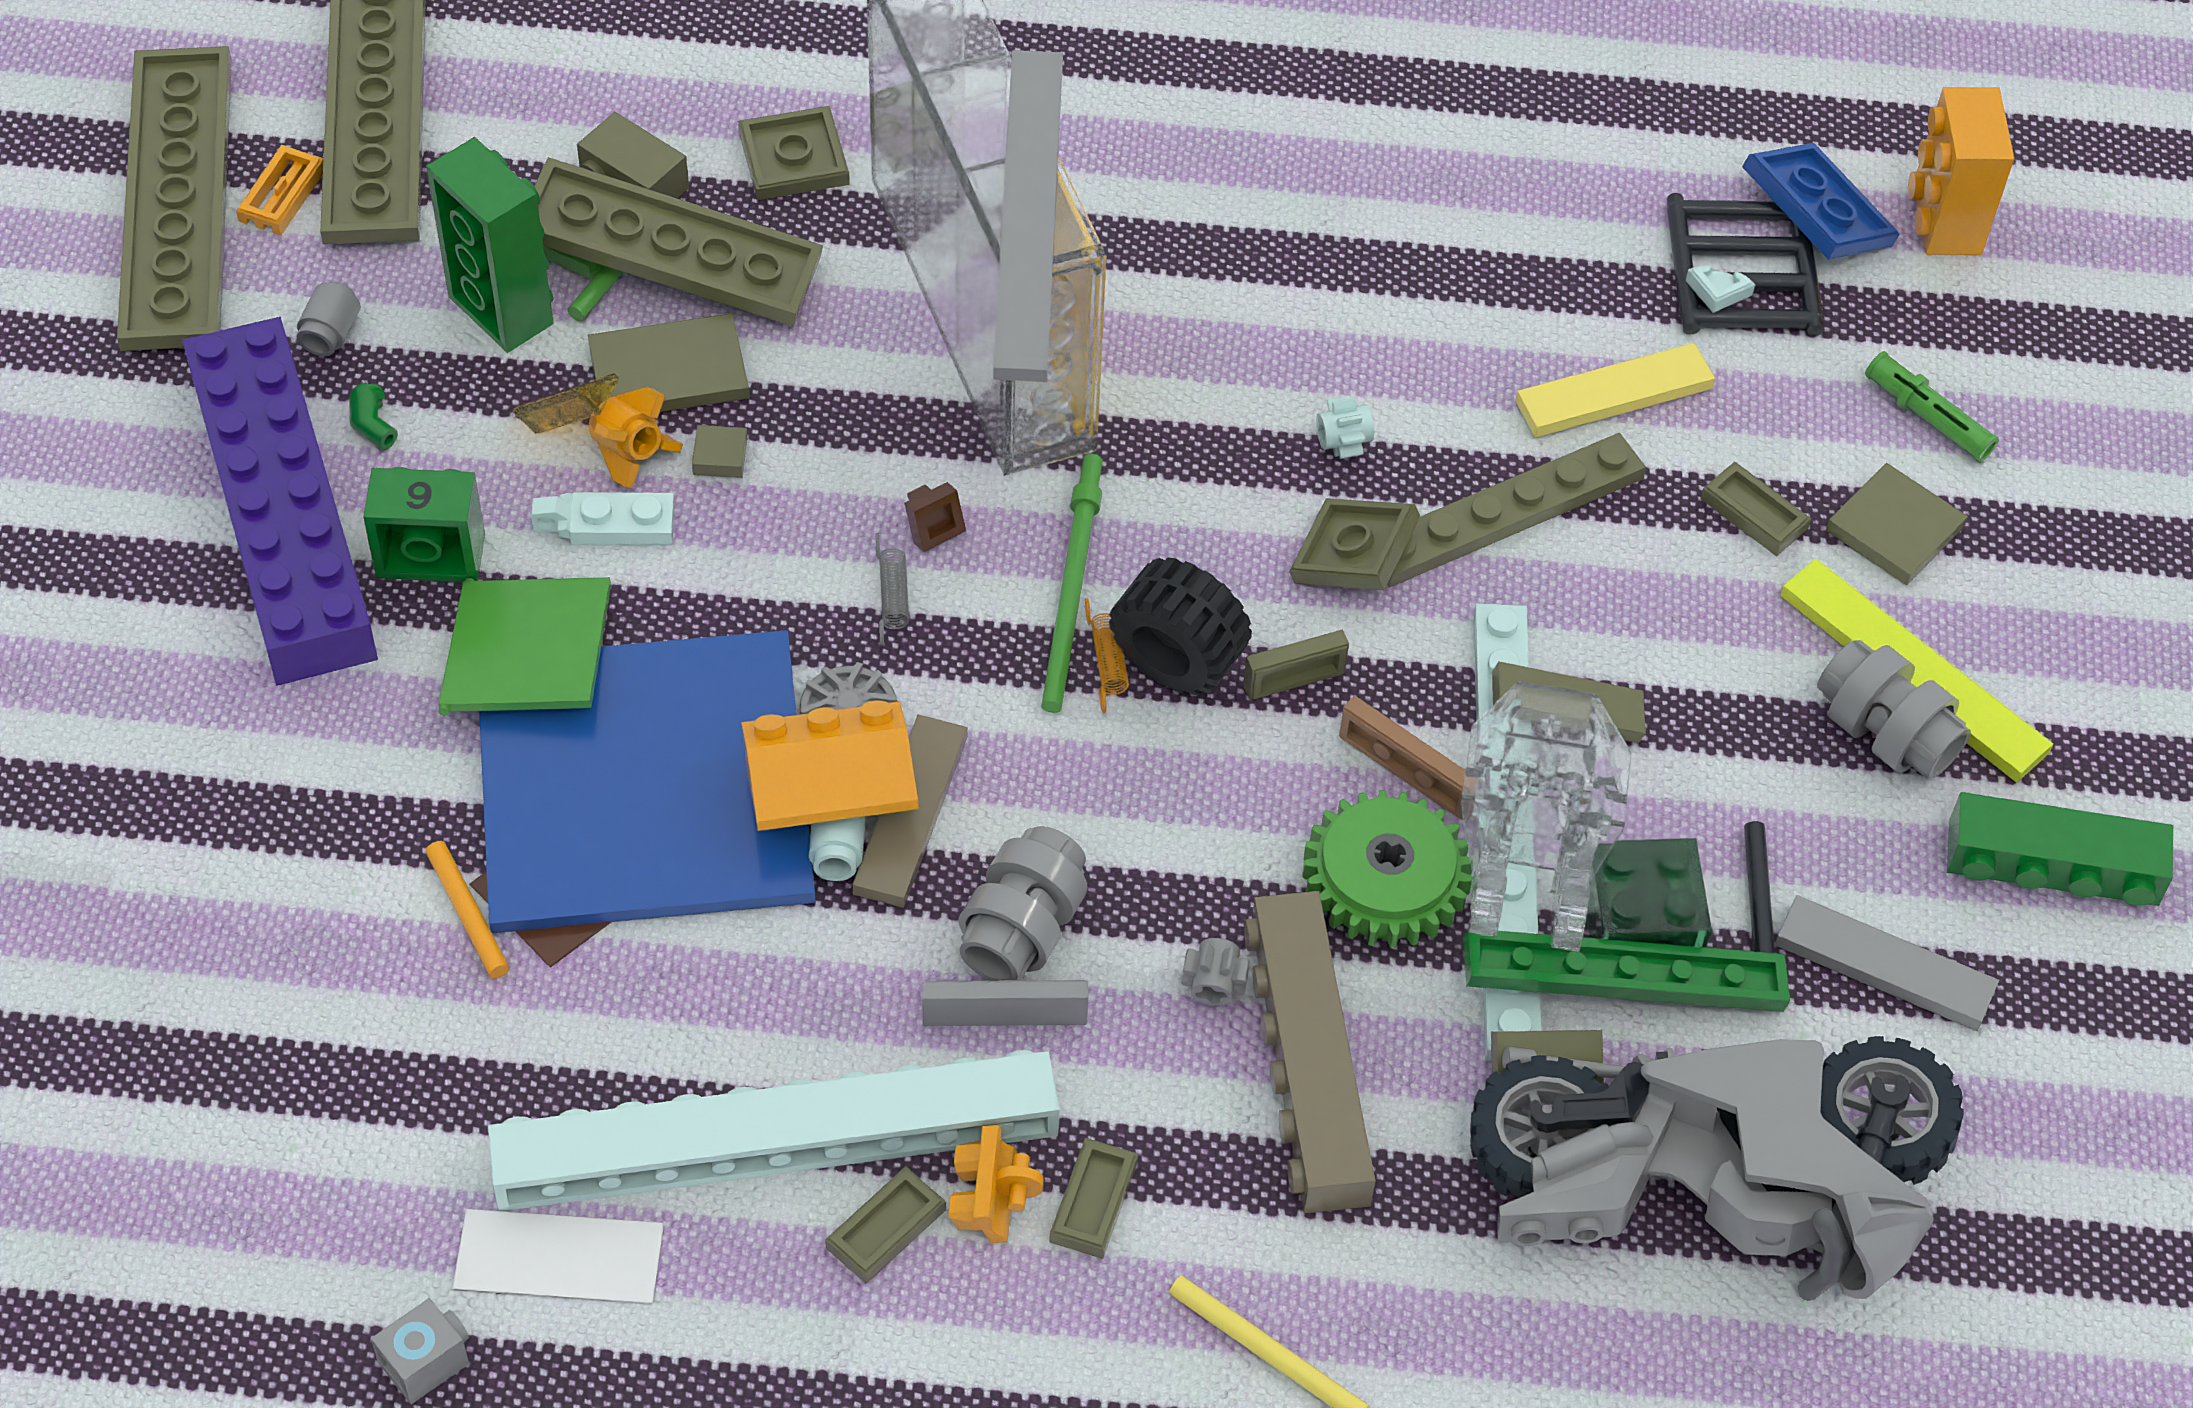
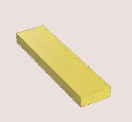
[1515,343,1715,438]

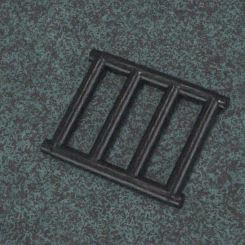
[1667,193,1825,336]

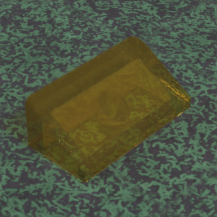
[513,373,619,434]

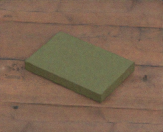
[588,313,750,412]

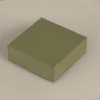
[692,425,748,478]

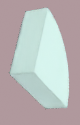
[1686,265,1755,313]

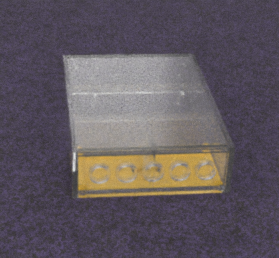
[867,0,1107,476]

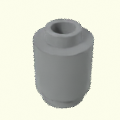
[297,282,361,356]

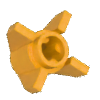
[589,387,683,488]

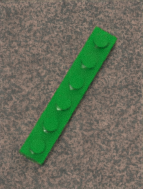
[1463,928,1790,1012]

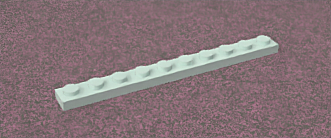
[1474,603,1542,1061]

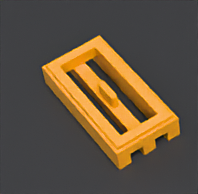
[236,145,323,235]

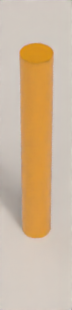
[425,841,510,979]

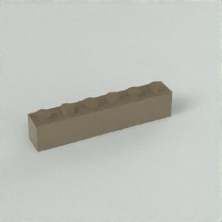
[1244,891,1376,1214]

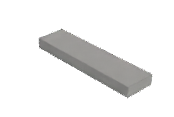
[1774,895,1999,1031]

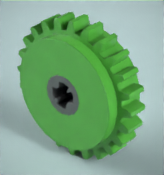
[1302,790,1474,948]

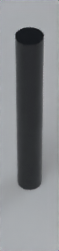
[1744,821,1775,953]

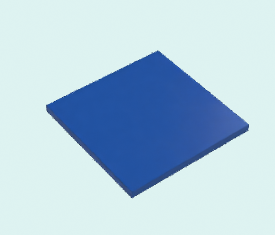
[479,630,816,933]

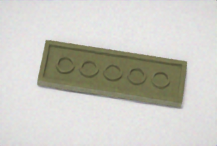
[534,157,823,326]

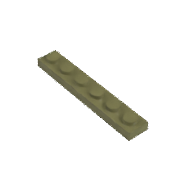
[1387,432,1646,588]

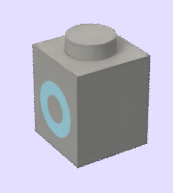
[371,1298,469,1405]

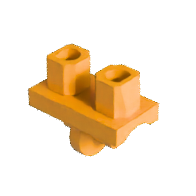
[948,1125,1044,1243]

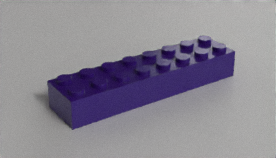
[182,316,378,686]

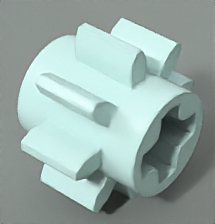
[1316,396,1374,459]

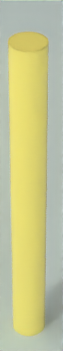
[1169,1275,1370,1408]

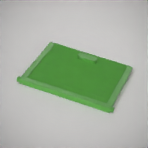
[438,577,611,716]

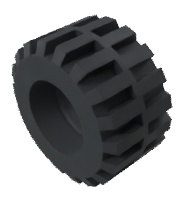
[1109,557,1252,695]

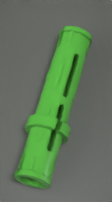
[1865,351,1999,463]

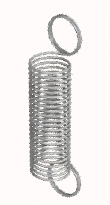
[875,533,909,646]

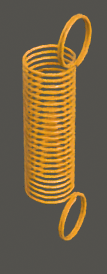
[1085,598,1129,713]

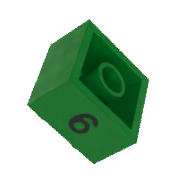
[363,467,485,582]

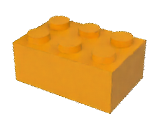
[1908,87,2014,255]

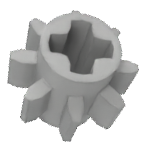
[1181,938,1250,1006]

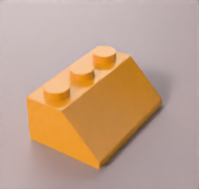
[741,700,919,831]

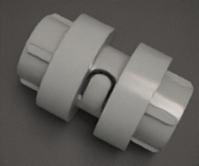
[1817,640,1971,779]
[959,826,1088,981]

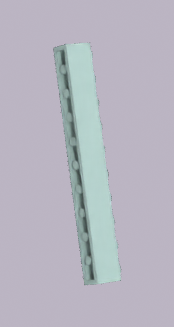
[488,1050,1060,1211]

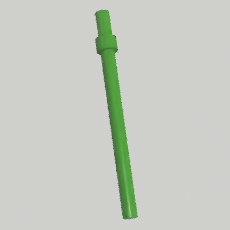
[1041,454,1103,713]

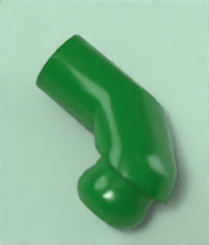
[349,383,398,450]

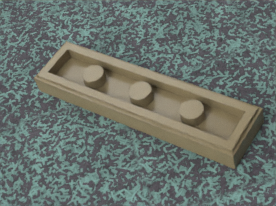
[853,714,968,908]

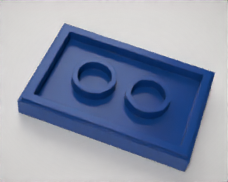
[1742,143,1900,260]

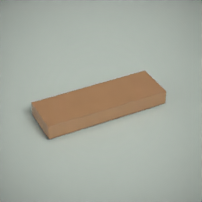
[1339,695,1481,821]

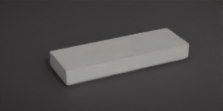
[922,980,1088,1026]

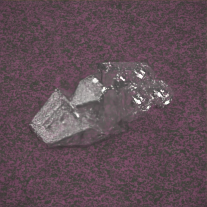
[1461,681,1631,952]

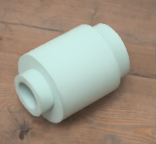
[809,816,865,881]

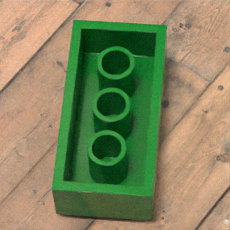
[426,137,554,353]

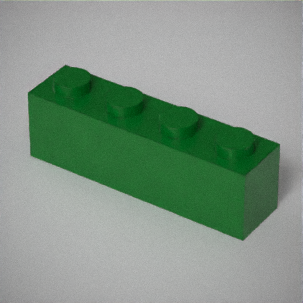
[1947,792,2173,906]

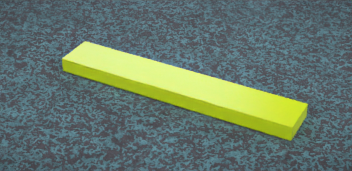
[1780,558,2053,783]

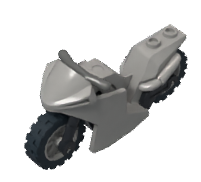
[1470,1036,1964,1301]

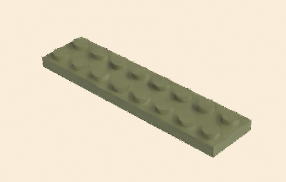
[320,0,426,244]
[117,46,232,351]

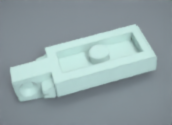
[532,492,675,545]

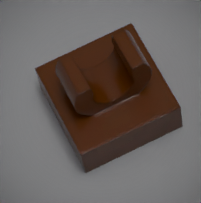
[904,482,966,552]

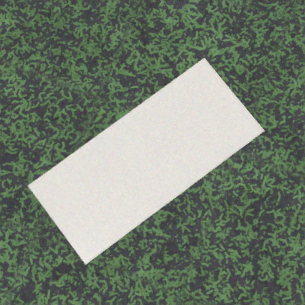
[452,1209,664,1304]

